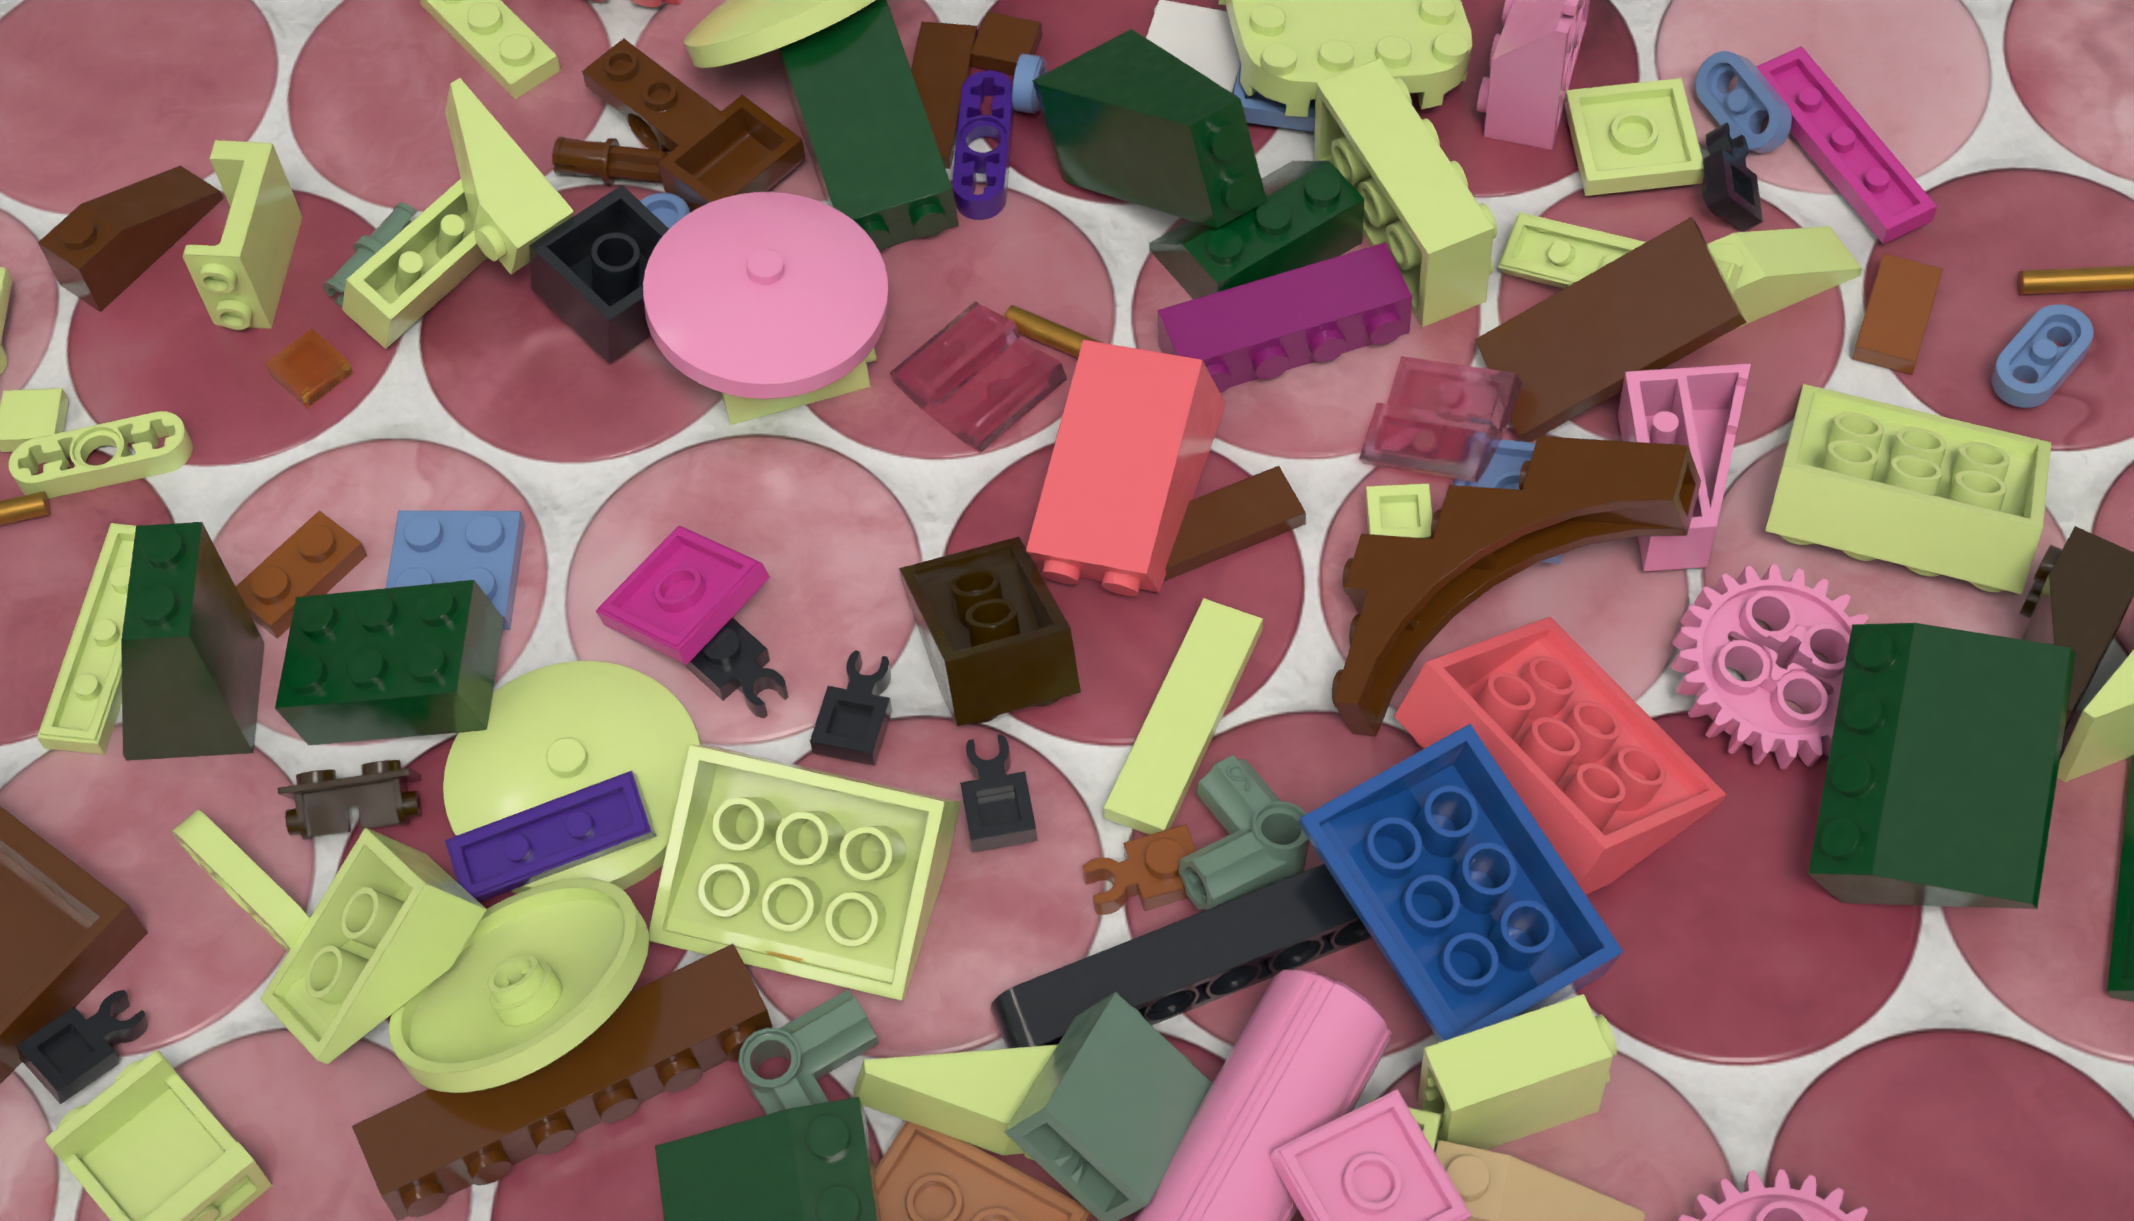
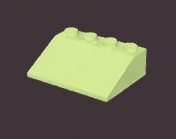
[1765,384,2051,594]
[648,744,961,1001]

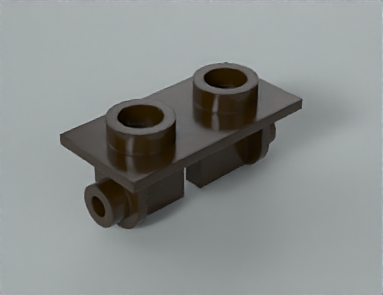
[277,760,421,840]

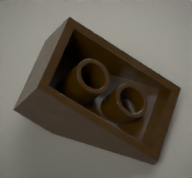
[2020,526,2134,733]
[899,536,1081,726]

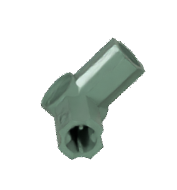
[1178,755,1310,911]
[739,989,879,1115]

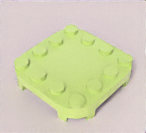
[1219,0,1472,117]

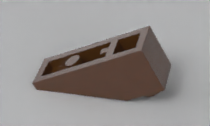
[38,165,224,312]

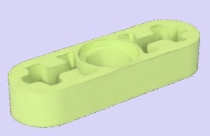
[9,411,193,499]
[171,809,309,953]

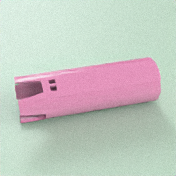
[1134,969,1391,1221]

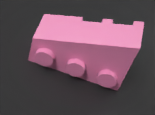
[1618,363,1751,571]

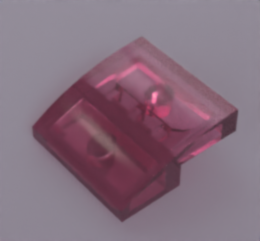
[890,301,1067,453]
[1359,356,1522,483]

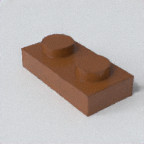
[236,510,367,639]

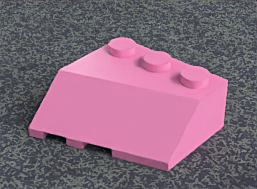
[1477,0,1590,150]

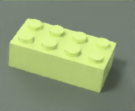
[1314,58,1497,328]

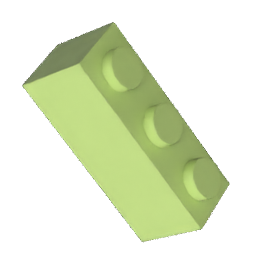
[342,179,488,349]

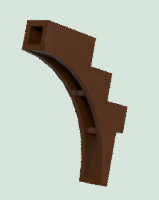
[1332,436,1701,736]

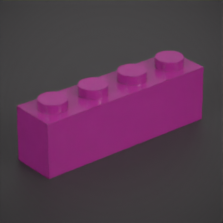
[1157,242,1413,393]

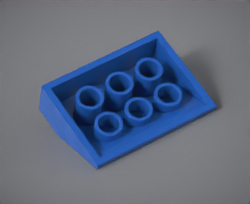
[1298,724,1624,1042]

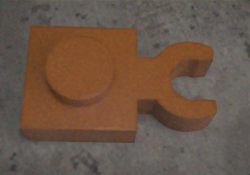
[1082,824,1196,915]

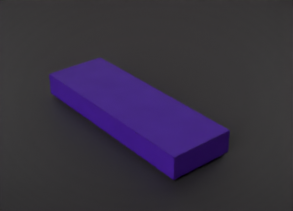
[445,770,657,902]

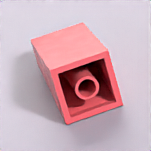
[1026,340,1225,596]

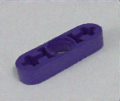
[952,70,1015,220]

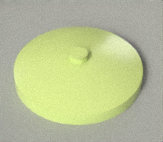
[684,0,875,68]
[443,661,701,894]
[389,878,649,1093]

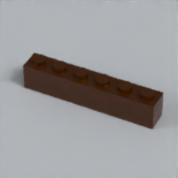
[352,943,773,1221]

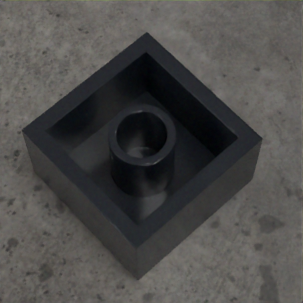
[529,185,669,363]

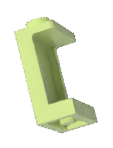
[182,140,302,330]
[45,1050,272,1221]

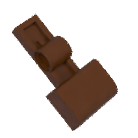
[582,38,805,213]

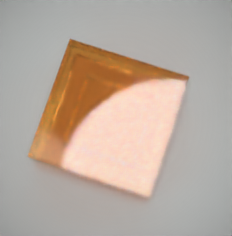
[265,328,353,409]

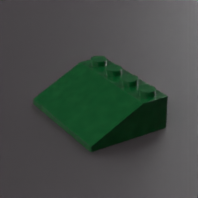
[1808,623,2076,909]
[655,1097,881,1221]

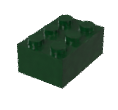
[275,580,504,745]

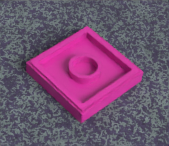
[596,525,770,665]

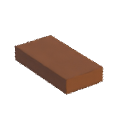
[1852,253,1943,375]

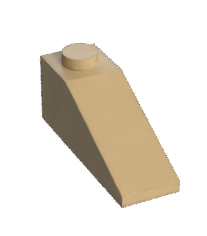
[1436,1140,1645,1221]

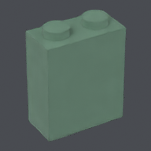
[1004,992,1213,1221]

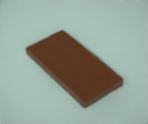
[1475,217,1747,442]

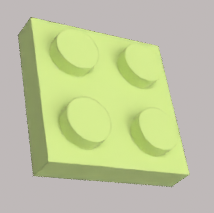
[1564,78,1704,196]

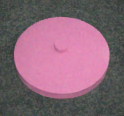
[643,192,888,399]

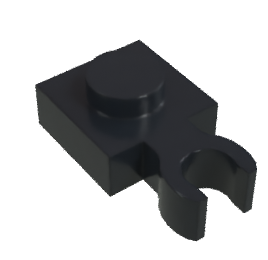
[1702,123,1763,232]
[683,617,789,718]
[810,650,892,766]
[960,734,1038,852]
[17,990,148,1104]

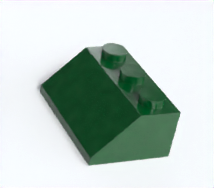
[1149,161,1365,299]

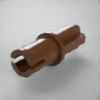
[552,137,668,184]

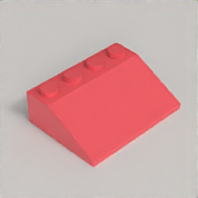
[1394,616,1727,895]

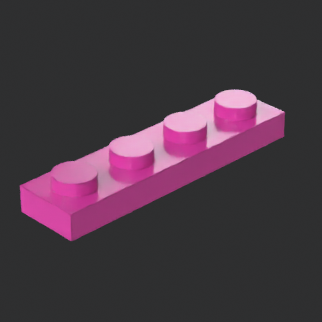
[1756,46,1937,244]

